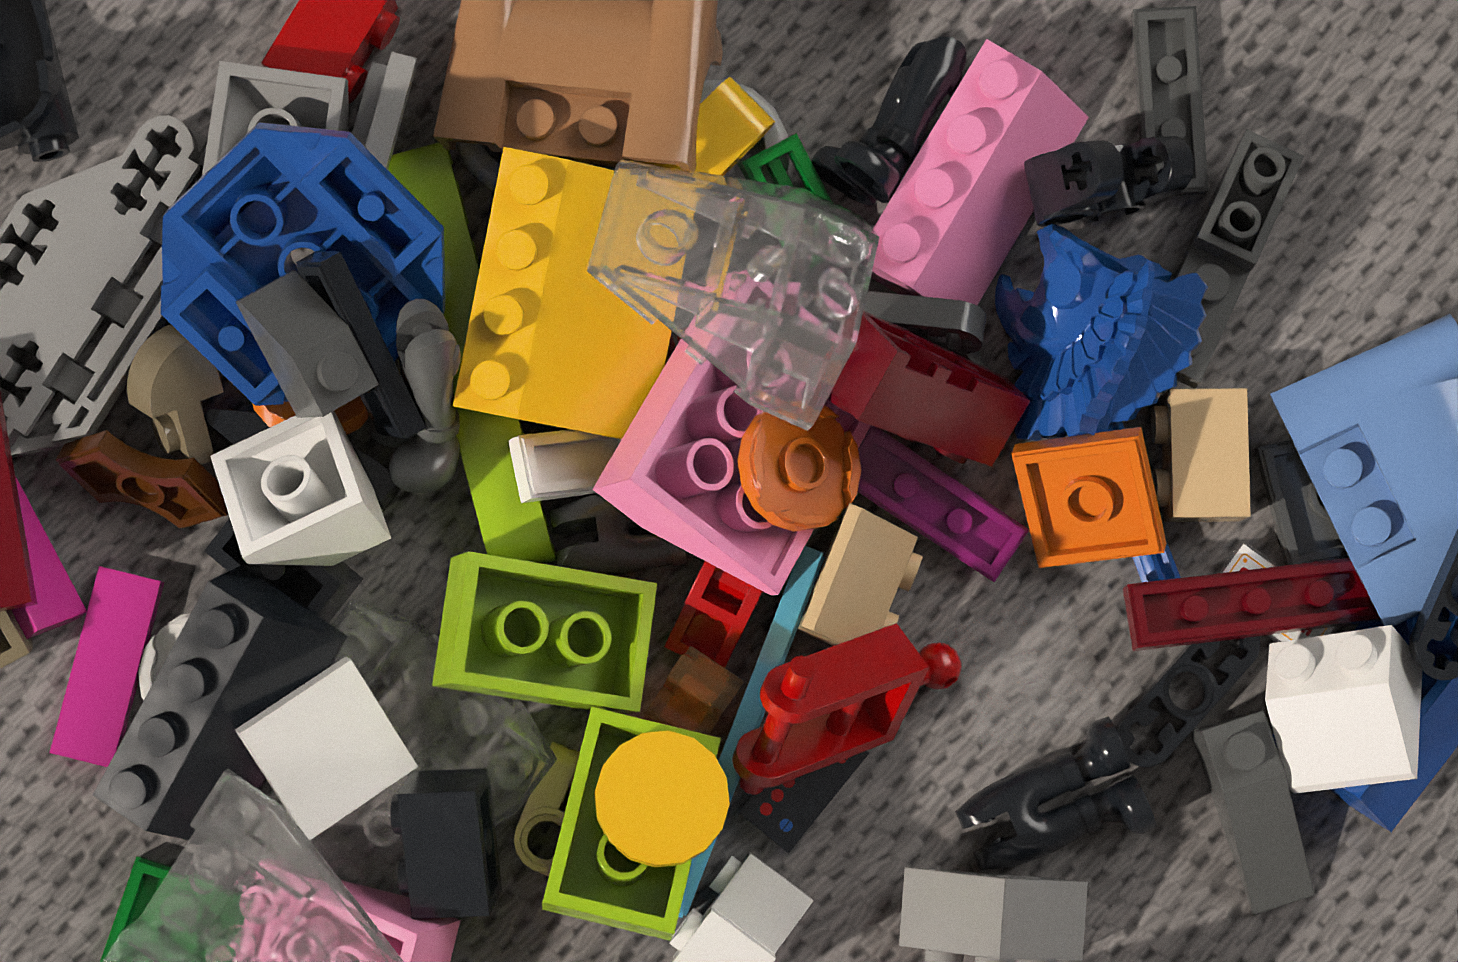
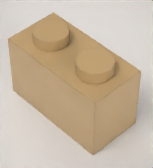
[1150,388,1251,522]

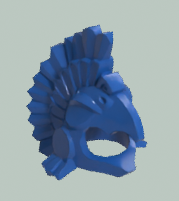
[995,224,1208,441]

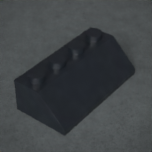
[93,565,348,848]

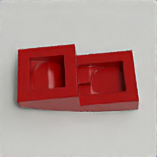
[664,561,763,675]

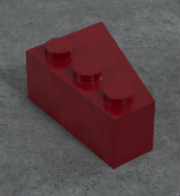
[815,305,1030,467]

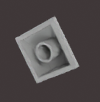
[202,61,349,176]

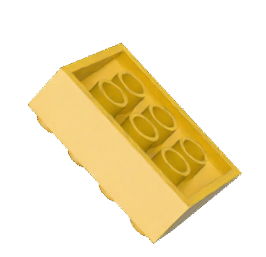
[453,147,699,439]

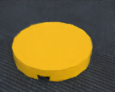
[594,730,730,867]

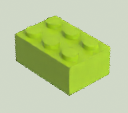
[432,551,657,714]
[542,706,721,941]

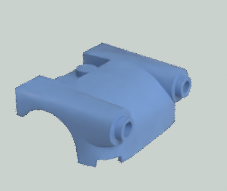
[1270,314,1458,627]

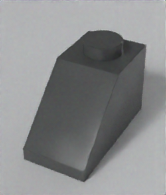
[235,270,379,418]

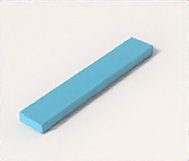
[679,546,825,918]

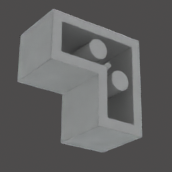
[899,867,1088,962]

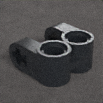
[1024,136,1194,227]

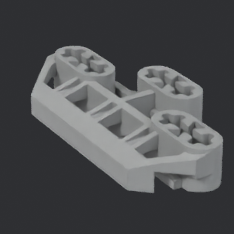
[0,115,207,458]

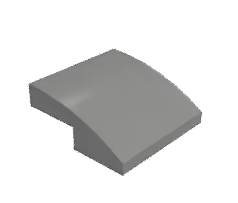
[352,52,417,170]

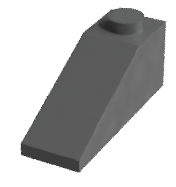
[1191,710,1315,915]

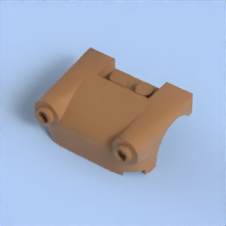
[433,0,723,176]

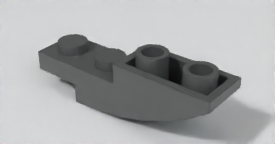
[1173,129,1304,389]

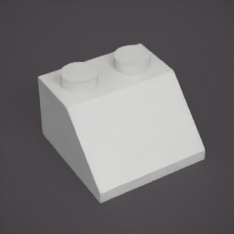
[1265,625,1422,794]

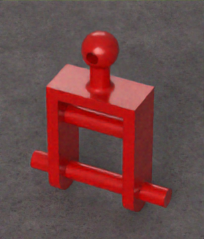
[732,623,962,795]

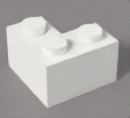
[669,852,813,962]

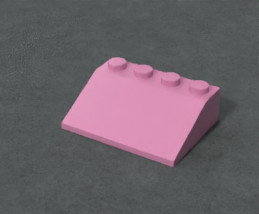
[592,269,871,596]

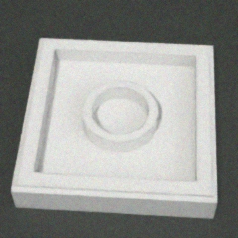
[235,656,418,841]

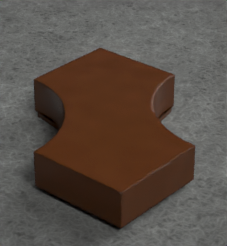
[55,430,228,529]

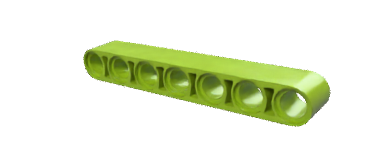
[388,143,556,564]

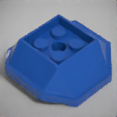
[161,122,445,406]

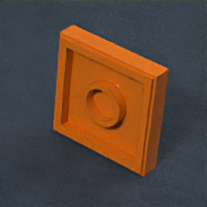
[1011,427,1167,568]

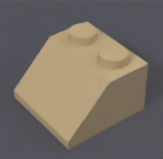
[797,503,923,646]

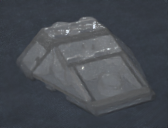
[587,160,879,431]

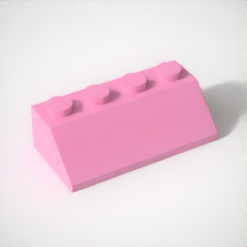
[854,39,1089,305]

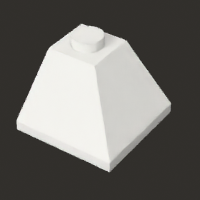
[210,411,391,566]

